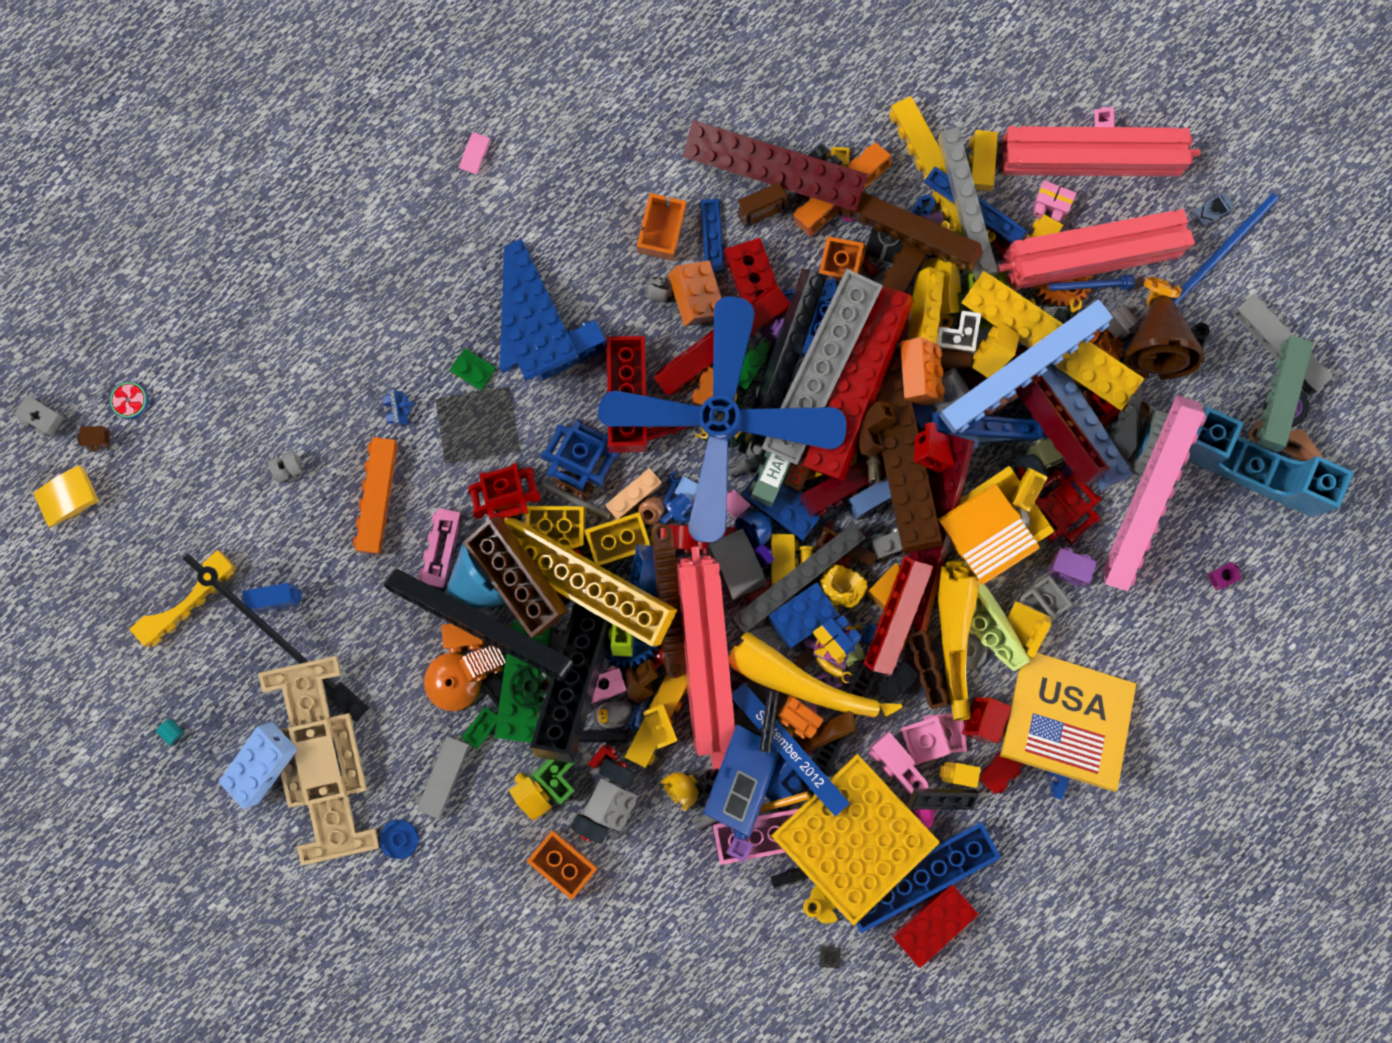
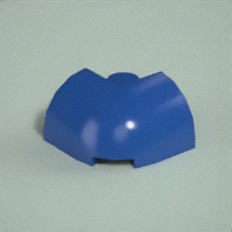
[765,756,806,811]

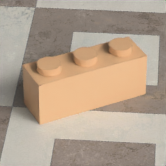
[605,468,662,520]

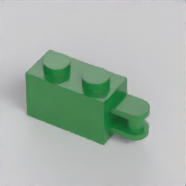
[737,341,770,394]

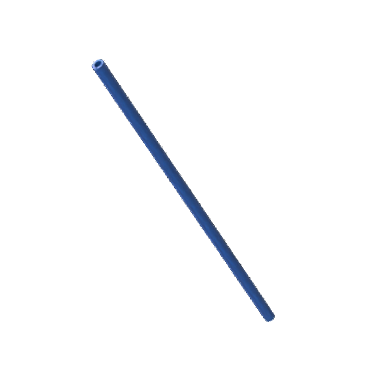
[1081,193,1279,391]

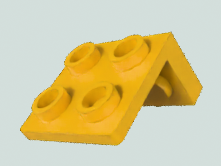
[1007,601,1052,657]

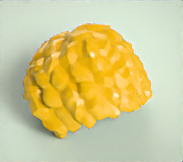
[820,564,868,608]

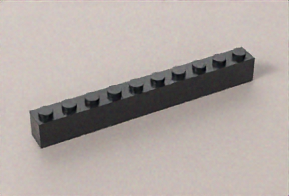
[738,268,828,460]

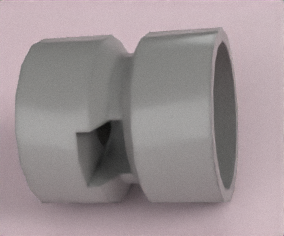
[267,450,303,483]

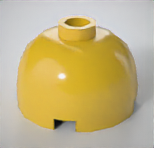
[661,772,698,812]

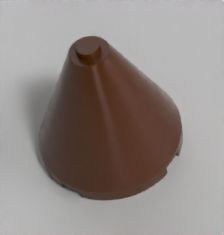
[1124,295,1204,380]

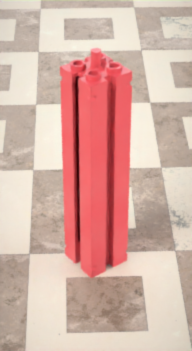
[1002,126,1201,177]
[998,209,1195,290]
[676,546,735,756]

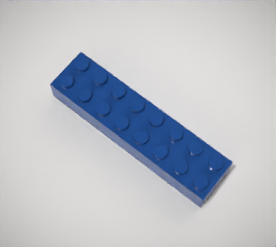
[855,821,1001,933]

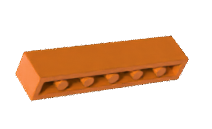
[793,142,892,237]
[353,437,398,555]

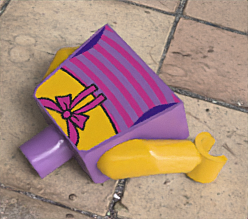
[805,625,862,683]

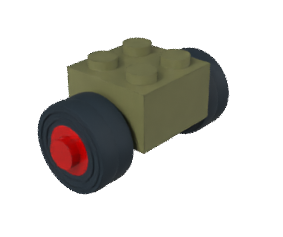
[1015,438,1066,485]

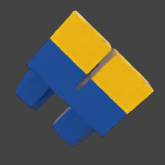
[813,615,862,665]

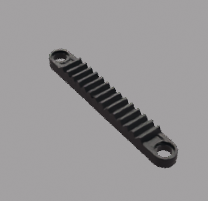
[799,659,879,795]

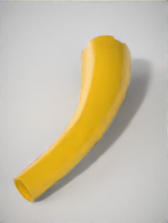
[938,561,979,721]
[728,632,880,718]

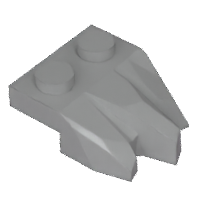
[1019,573,1073,621]

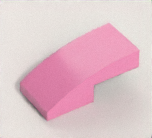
[459,132,491,174]

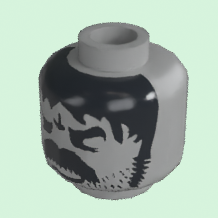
[645,276,673,302]

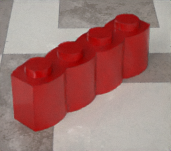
[660,525,737,555]

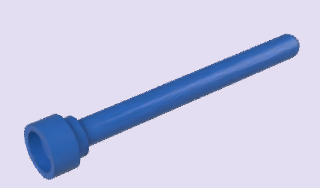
[1049,274,1135,291]

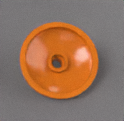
[424,653,482,711]

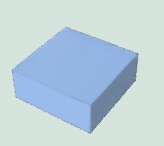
[674,476,698,502]

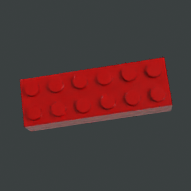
[607,336,647,453]

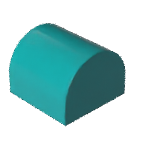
[156,719,185,746]

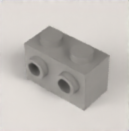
[870,527,903,560]

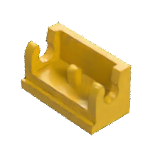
[1010,468,1048,512]
[643,704,678,749]

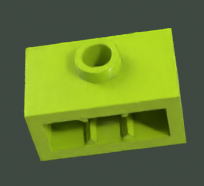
[609,624,634,656]

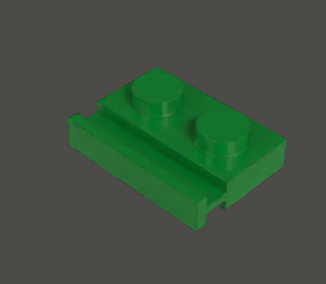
[449,348,496,391]

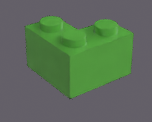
[530,759,575,804]

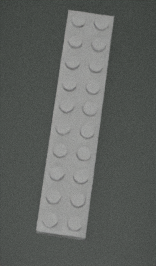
[762,269,883,465]

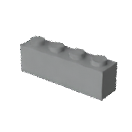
[416,736,471,819]

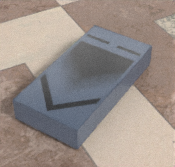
[1192,192,1235,228]

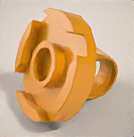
[1143,276,1182,308]

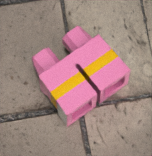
[1033,180,1077,223]

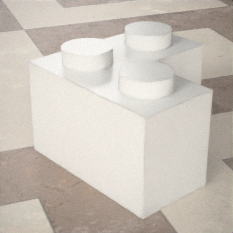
[937,311,981,355]

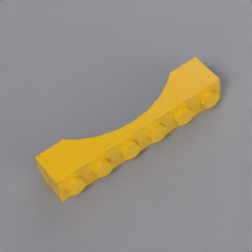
[129,550,237,647]

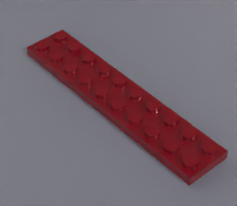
[683,120,868,211]
[909,432,975,631]

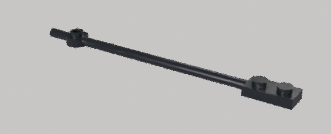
[183,554,369,722]

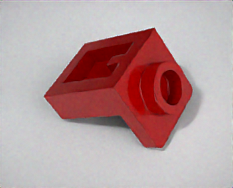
[588,745,618,769]

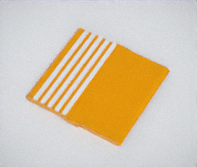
[938,483,1040,585]

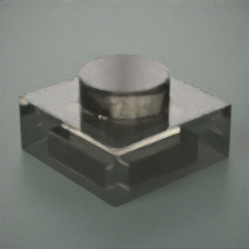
[819,946,841,969]

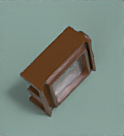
[737,182,788,228]

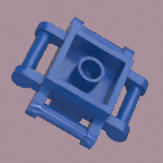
[540,419,618,491]

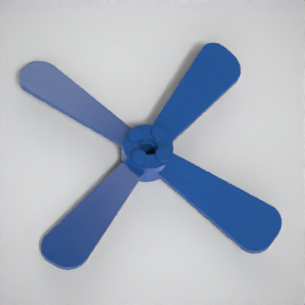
[598,296,847,543]

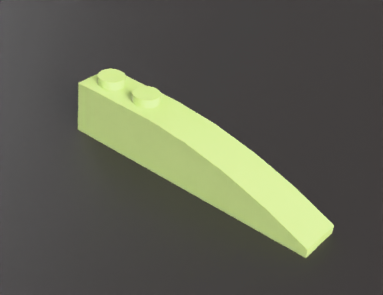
[936,562,1030,671]

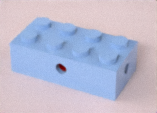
[219,722,298,810]

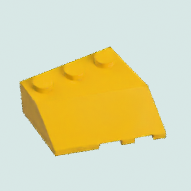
[525,506,586,549]

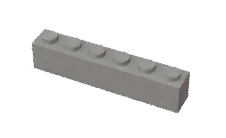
[1232,294,1333,395]

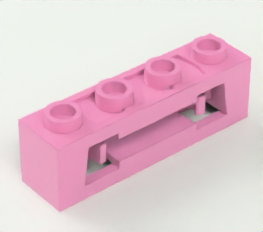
[419,508,463,589]

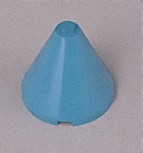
[445,544,506,610]

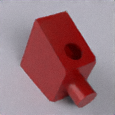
[914,422,954,472]

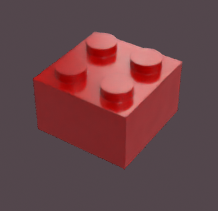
[961,697,1011,744]

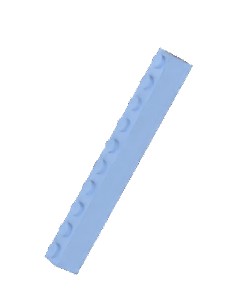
[939,299,1113,434]

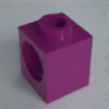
[1207,562,1242,591]

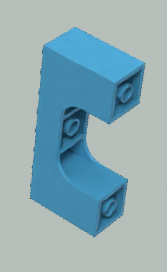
[1188,406,1354,518]

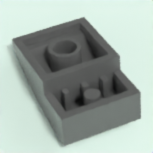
[707,529,767,602]

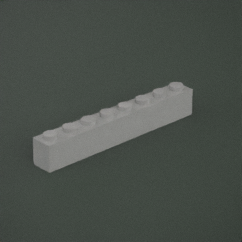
[938,127,997,281]

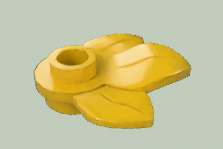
[803,886,838,924]

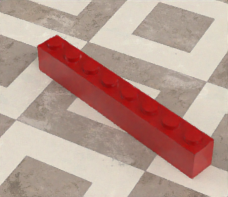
[653,283,790,396]

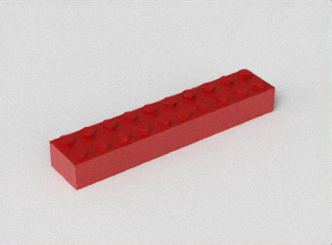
[803,286,914,482]

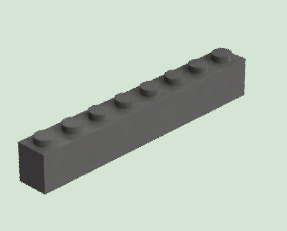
[730,523,866,635]

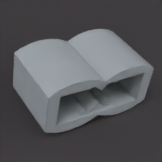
[1107,304,1139,339]

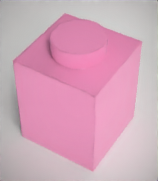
[727,489,751,520]

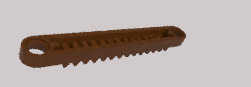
[651,523,685,678]

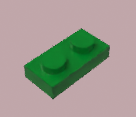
[461,706,498,750]

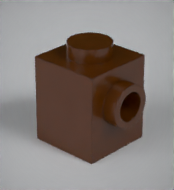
[78,426,110,452]

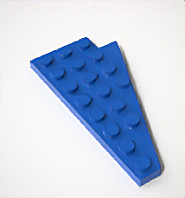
[500,239,578,381]

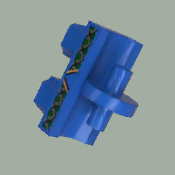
[382,389,415,425]

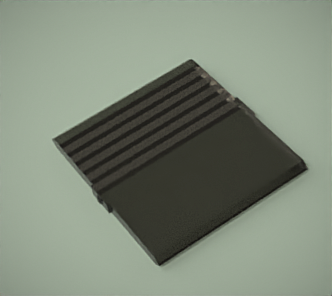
[436,387,520,464]

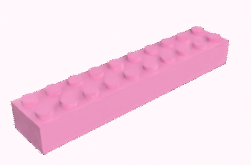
[1102,395,1206,591]

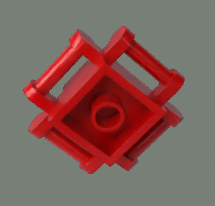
[468,462,541,519]
[1035,468,1102,545]

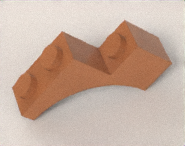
[1247,421,1324,461]

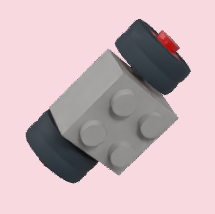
[571,759,638,844]

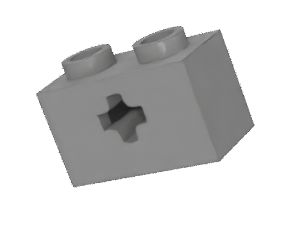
[14,395,65,437]

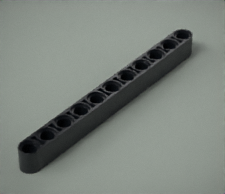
[384,568,574,681]

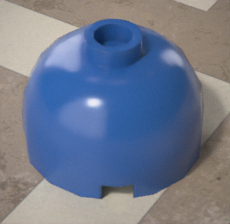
[735,510,772,549]

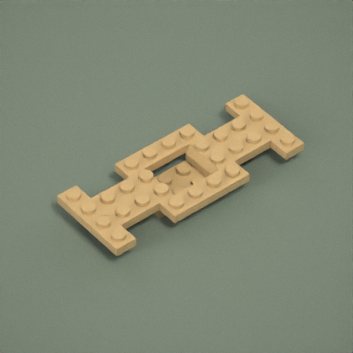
[258,655,380,866]

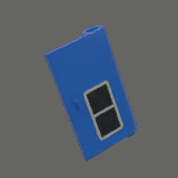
[703,725,780,841]

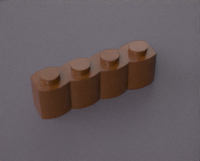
[908,631,950,710]

